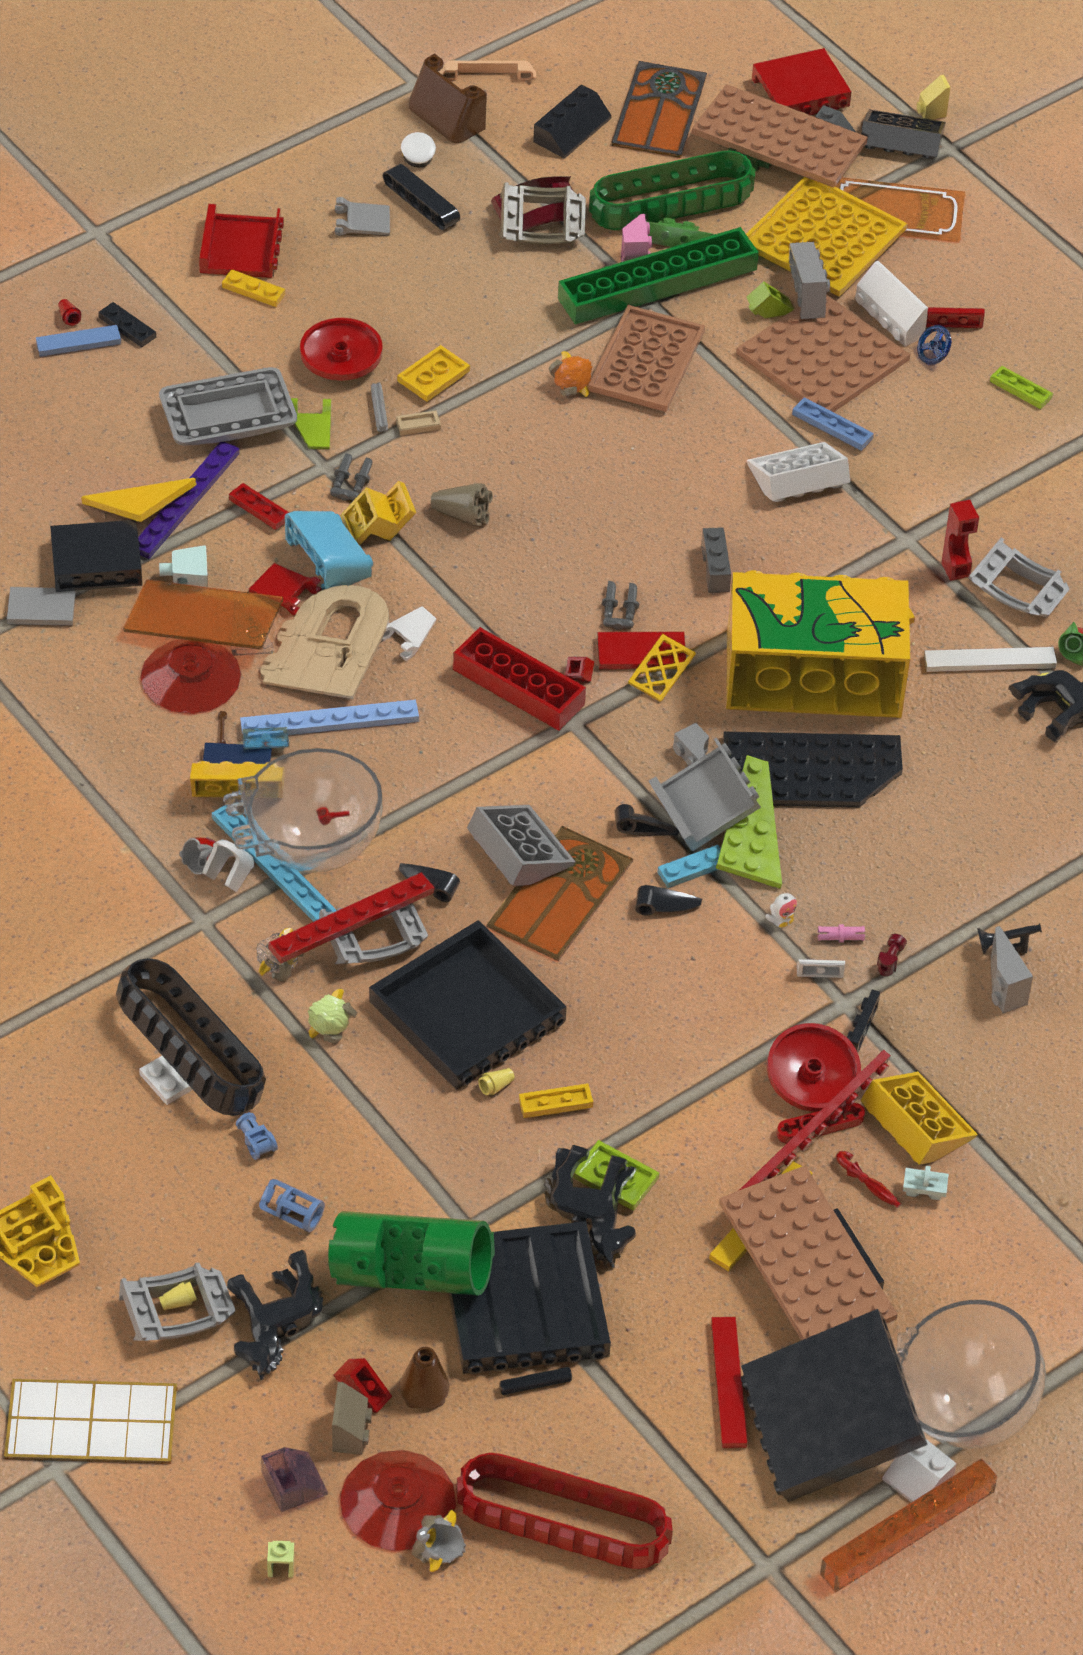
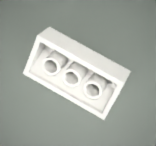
[855,261,928,347]

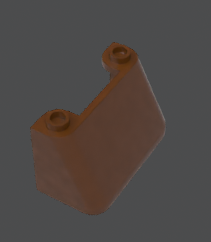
[409,53,487,143]

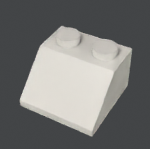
[882,1439,957,1510]

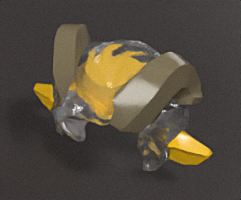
[256,928,304,981]

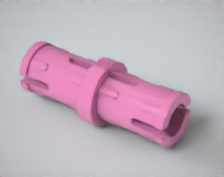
[818,924,865,942]

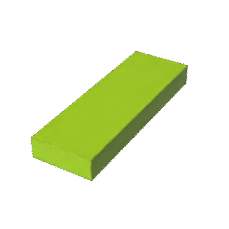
[990,366,1053,409]

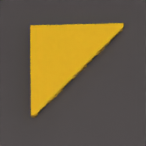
[81,478,197,522]

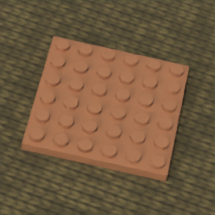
[736,295,910,412]

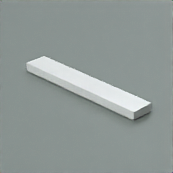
[924,647,1057,672]

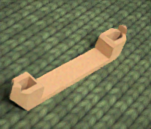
[439,60,536,80]

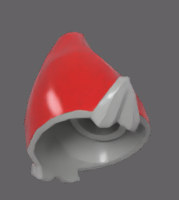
[179,837,216,874]

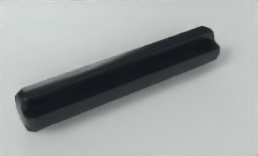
[499,1367,572,1395]

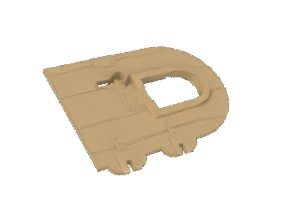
[260,585,389,699]

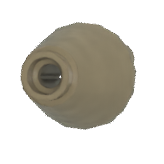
[431,483,493,526]

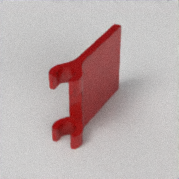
[249,563,322,615]

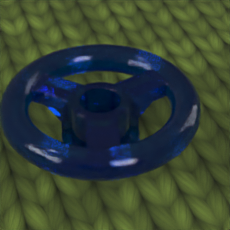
[917,325,952,365]

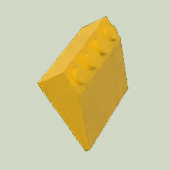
[860,1071,978,1165]

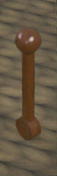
[217,711,227,743]

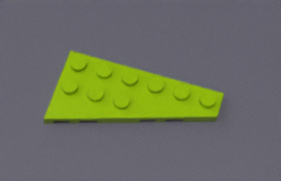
[716,755,782,889]

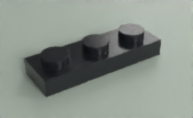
[98,302,156,348]
[847,989,881,1053]

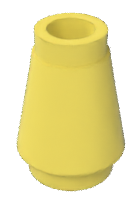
[478,1068,515,1095]
[159,1282,197,1311]

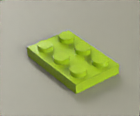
[573,1140,659,1211]

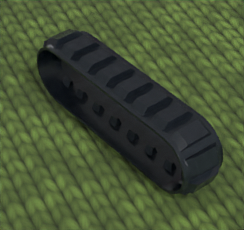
[116,958,266,1116]

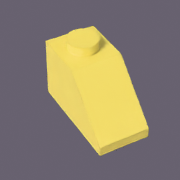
[917,75,950,120]

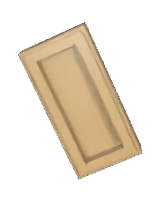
[396,410,441,436]

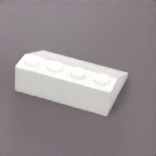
[747,442,850,502]

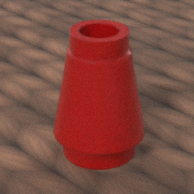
[58,299,82,326]

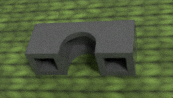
[701,527,731,593]

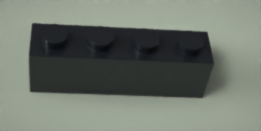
[533,84,612,159]

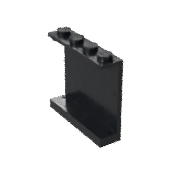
[50,520,143,592]

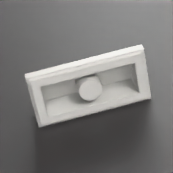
[797,959,845,978]

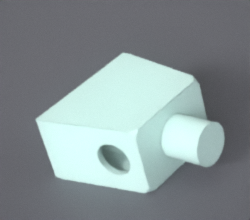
[159,546,208,590]

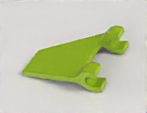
[291,398,331,449]

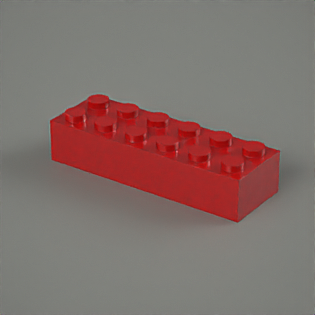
[453,627,586,731]

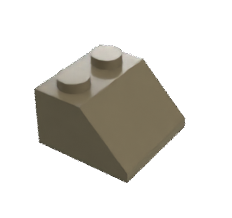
[332,1382,372,1454]

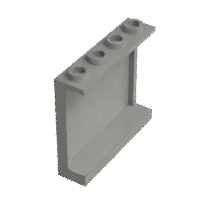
[649,738,761,851]

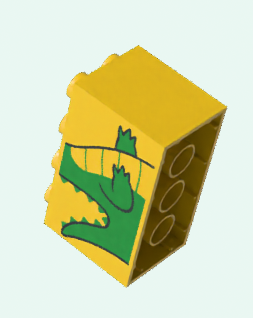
[726,570,910,718]

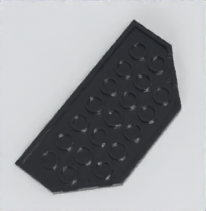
[723,731,903,808]

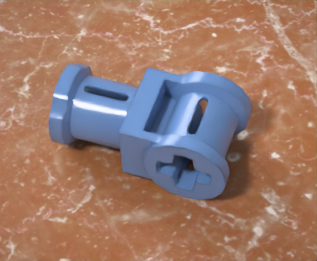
[236,1112,278,1160]

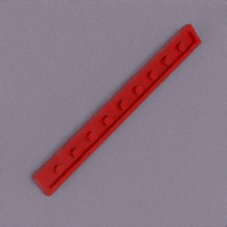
[738,1050,891,1191]

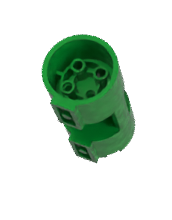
[328,1211,495,1295]

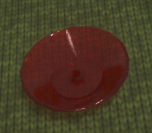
[140,638,242,714]
[340,1450,456,1551]

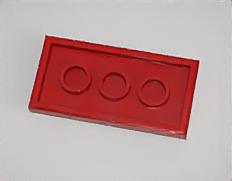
[597,632,686,669]

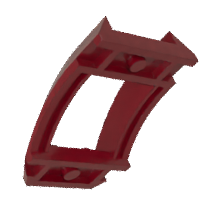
[491,176,573,232]

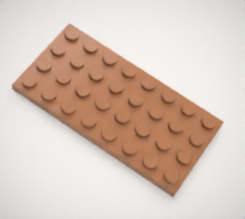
[692,84,868,188]
[719,1165,898,1340]

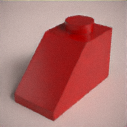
[333,1358,392,1413]

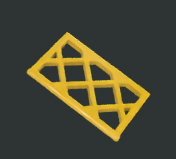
[628,634,696,702]

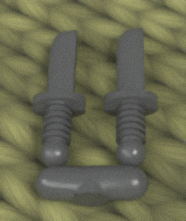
[330,453,373,501]
[602,581,640,630]

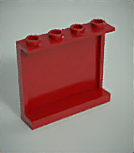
[752,48,852,115]
[199,203,284,278]

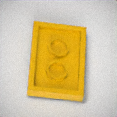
[397,345,470,402]

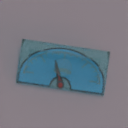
[242,727,289,749]

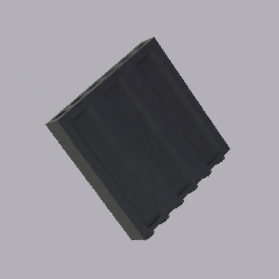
[449,1221,611,1374]

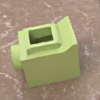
[267,1541,295,1578]

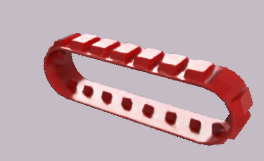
[456,1452,673,1569]

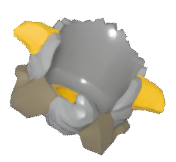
[412,1510,466,1572]

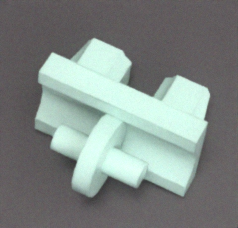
[903,1166,949,1200]

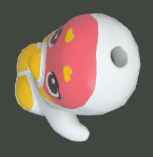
[766,893,797,928]

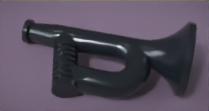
[977,923,1042,955]

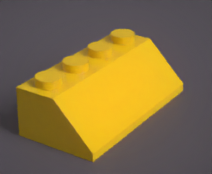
[190,761,283,798]

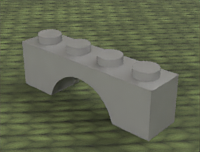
[673,723,742,774]

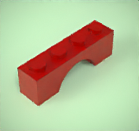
[941,499,980,581]

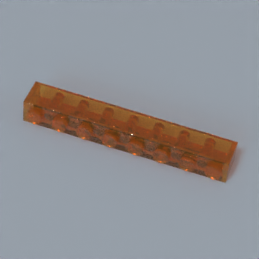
[820,1458,998,1593]

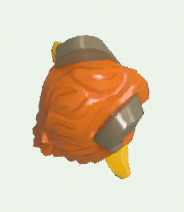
[548,351,593,397]

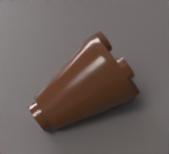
[400,1347,450,1409]

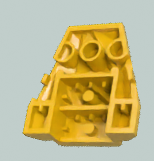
[0,1175,80,1287]

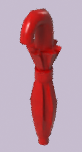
[835,1151,901,1208]

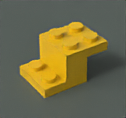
[340,481,416,546]

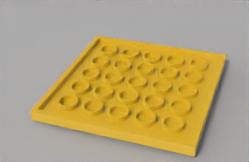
[746,177,907,297]

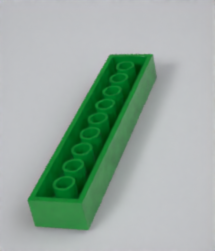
[558,227,759,325]

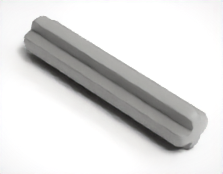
[371,383,388,432]

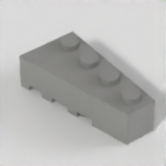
[789,242,830,319]

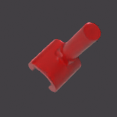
[316,807,350,825]

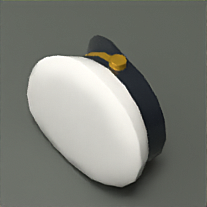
[401,132,436,167]

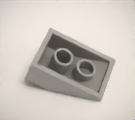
[991,926,1033,1013]

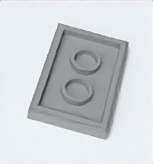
[7,587,76,626]

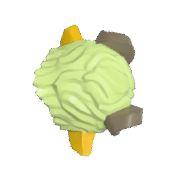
[308,989,358,1043]

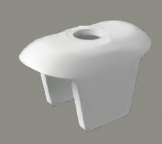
[202,839,254,892]

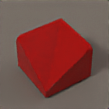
[565,657,595,682]

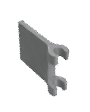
[335,197,390,236]

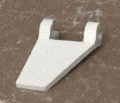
[382,607,436,661]

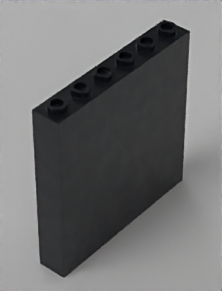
[369,920,567,1090]
[740,1309,928,1502]

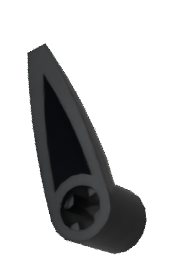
[614,804,679,836]
[399,863,460,902]
[635,885,702,916]

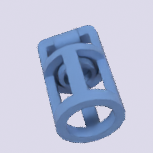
[259,1179,325,1232]

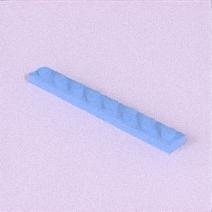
[240,700,419,740]

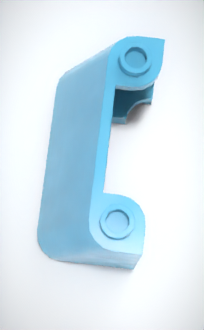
[285,511,373,590]

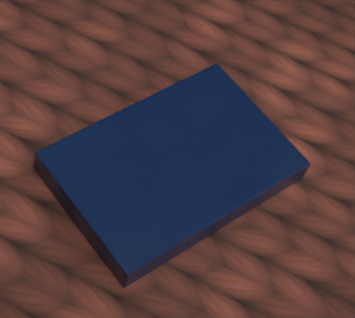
[203,743,272,764]

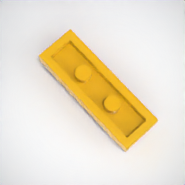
[222,269,286,307]
[519,1083,594,1118]

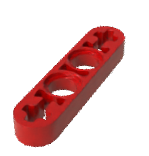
[776,1102,865,1144]

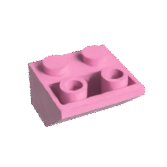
[621,214,652,262]

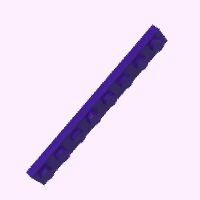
[138,441,239,559]

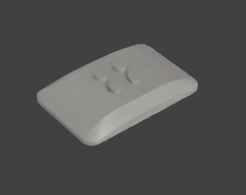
[159,367,297,446]

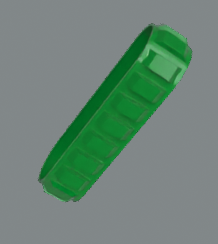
[589,150,755,231]

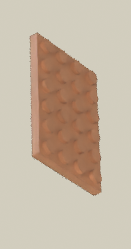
[588,305,705,412]

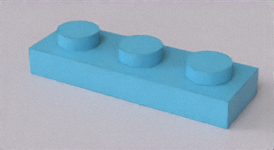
[657,845,721,888]

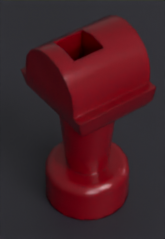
[877,933,907,976]

